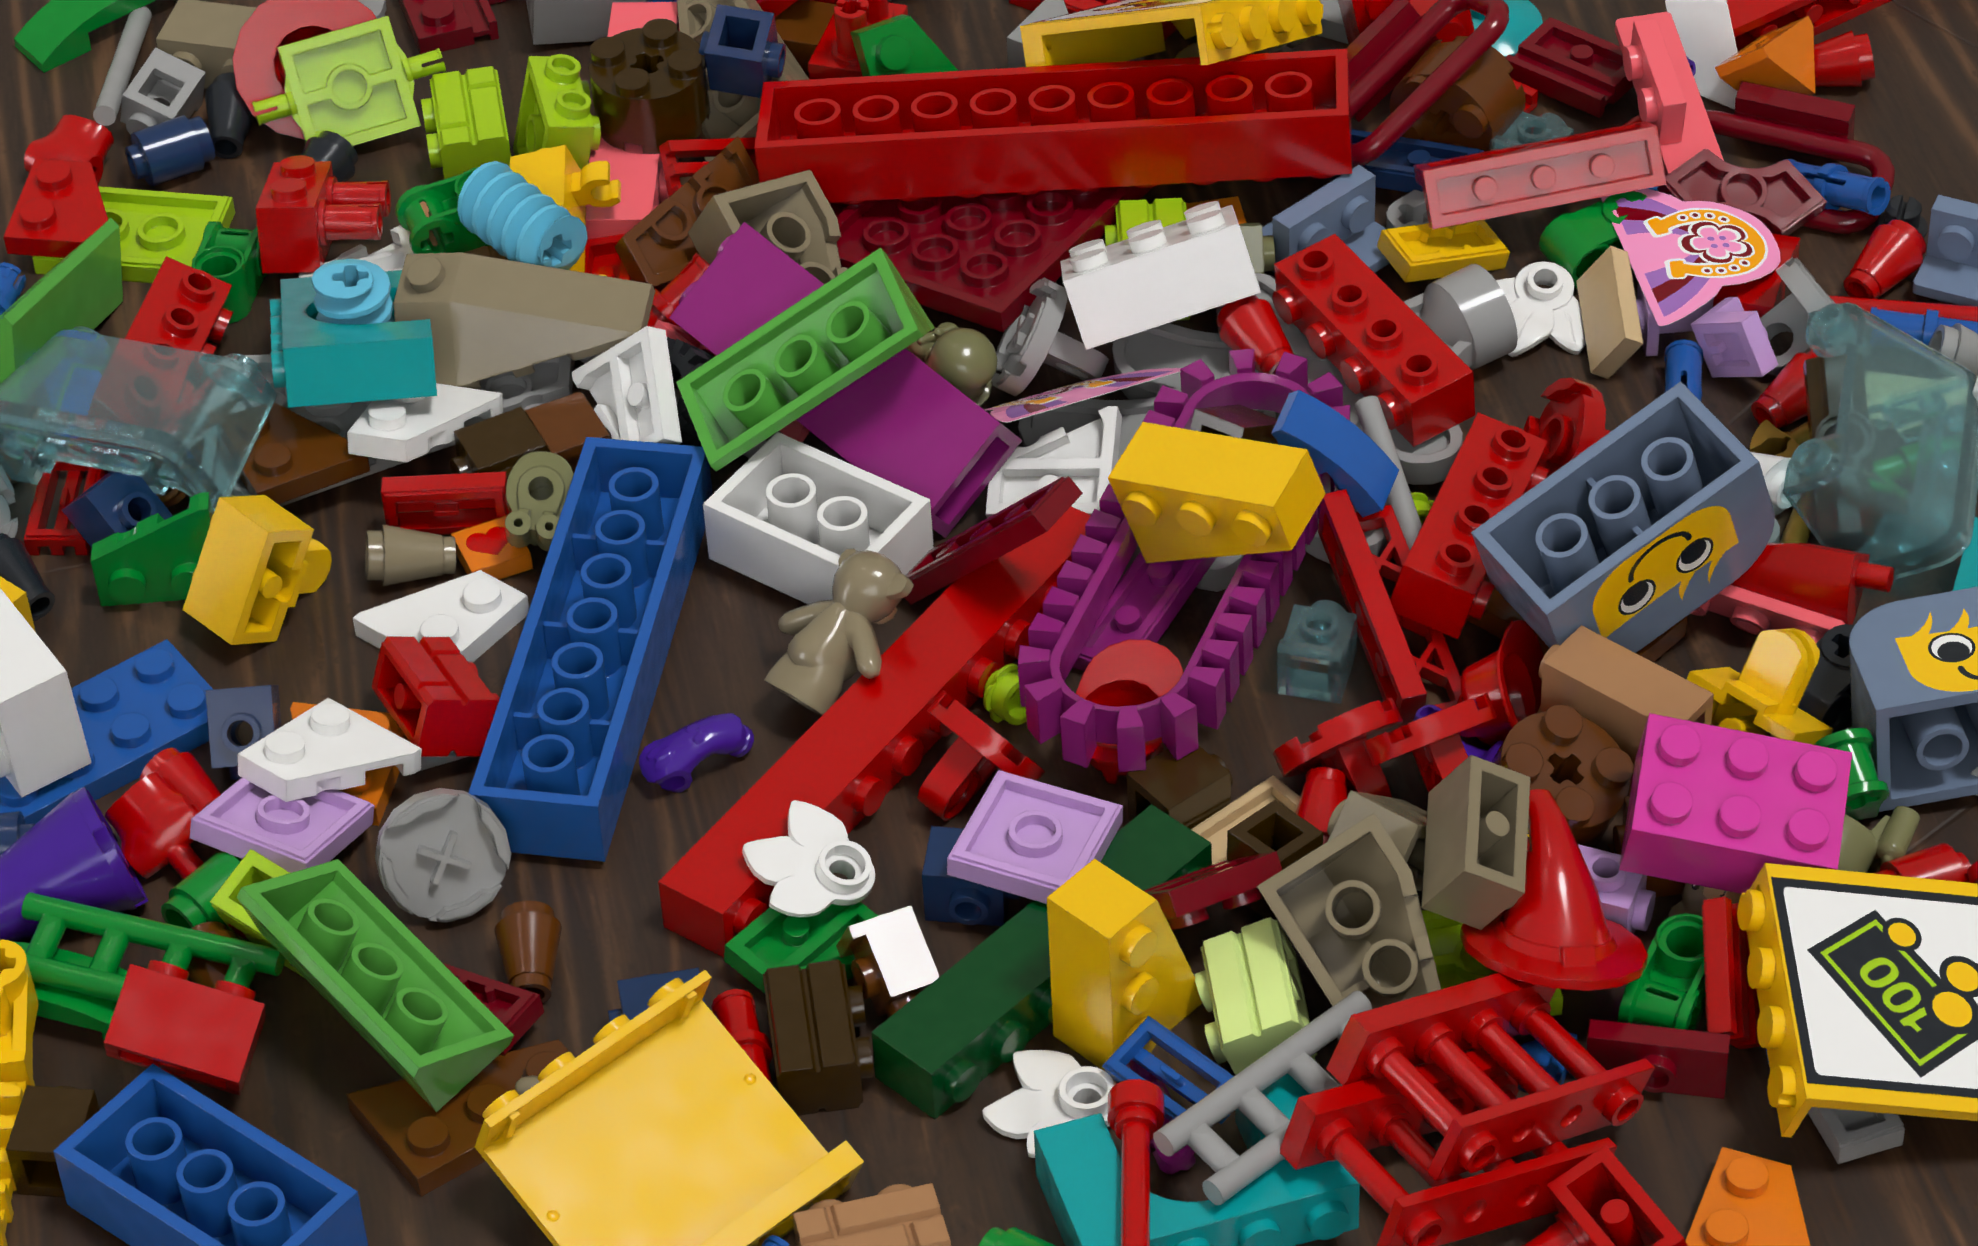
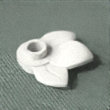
[1496,261,1586,357]
[742,800,875,917]
[982,1050,1116,1158]

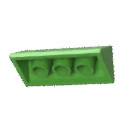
[0,218,123,403]
[676,248,935,472]
[237,859,514,1112]

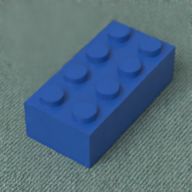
[53,1063,368,1246]

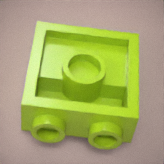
[513,54,601,169]

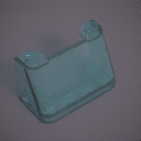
[1783,302,1978,589]
[0,326,277,513]

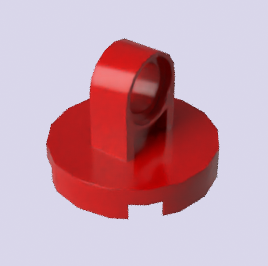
[1523,378,1611,477]
[917,690,1045,821]
[1364,693,1497,792]
[1272,698,1403,798]

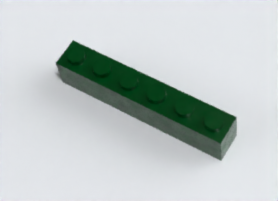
[871,804,1212,1119]

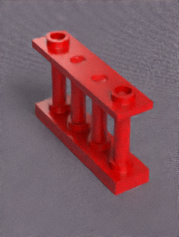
[1326,973,1655,1181]
[1280,1048,1617,1246]

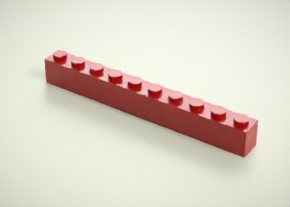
[658,506,1091,958]

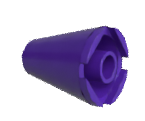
[0,787,148,942]

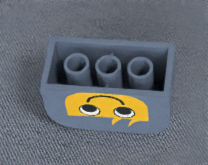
[1471,381,1775,653]
[1849,587,1978,812]

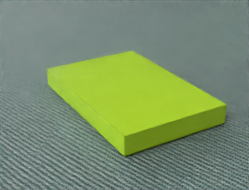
[32,186,235,283]

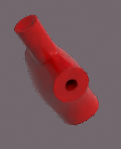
[24,115,114,184]
[105,772,204,879]

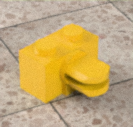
[182,495,332,645]
[1686,628,1834,745]

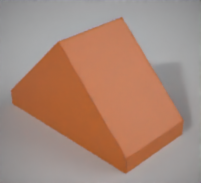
[1715,16,1815,96]

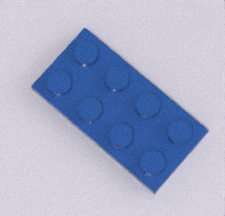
[0,639,214,824]

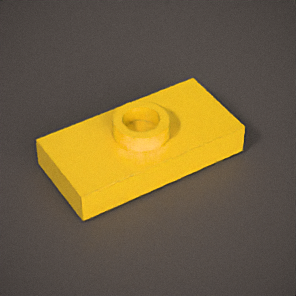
[1377,220,1510,283]

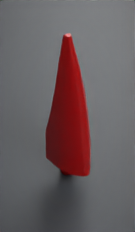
[1730,543,1894,624]

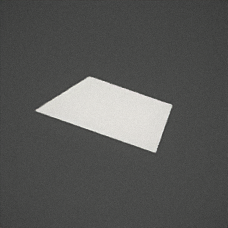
[1665,0,1738,110]

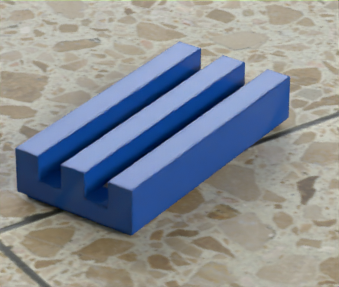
[1102,1016,1234,1124]

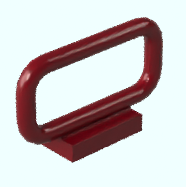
[1346,0,1509,168]
[1706,81,1895,234]

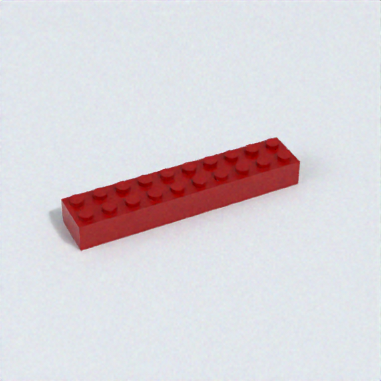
[754,49,1352,205]

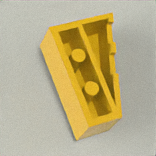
[1108,422,1326,563]
[1047,858,1202,1072]

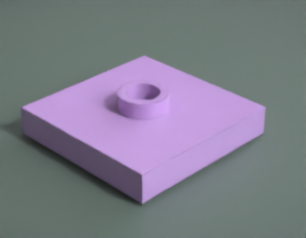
[947,770,1123,904]
[190,778,374,873]

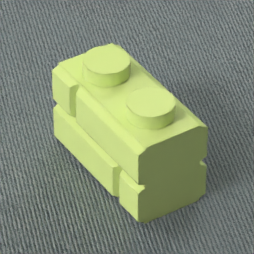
[1195,917,1317,1075]

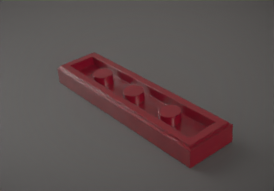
[904,476,1083,605]

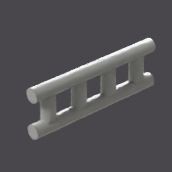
[1153,991,1372,1205]

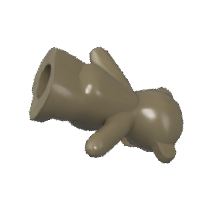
[764,549,914,716]

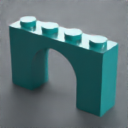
[270,270,437,408]
[1034,1073,1360,1246]

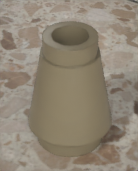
[365,524,456,587]

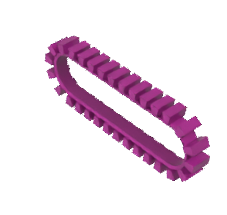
[1018,349,1351,772]

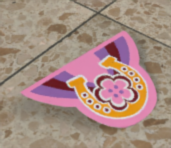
[1601,188,1781,327]
[985,368,1181,423]

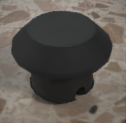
[1875,195,1928,238]

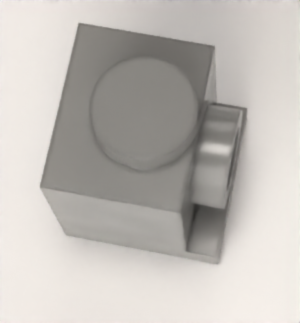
[120,47,206,134]

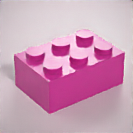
[1619,713,1852,894]

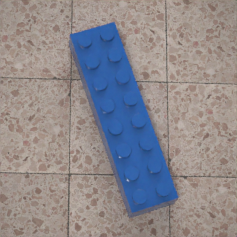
[468,437,713,862]

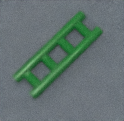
[21,892,285,1002]

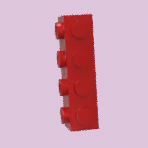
[1272,234,1475,447]
[78,256,234,464]
[1390,412,1549,639]

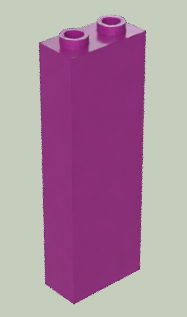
[669,222,1022,538]

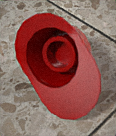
[1457,620,1544,747]
[1076,639,1184,785]

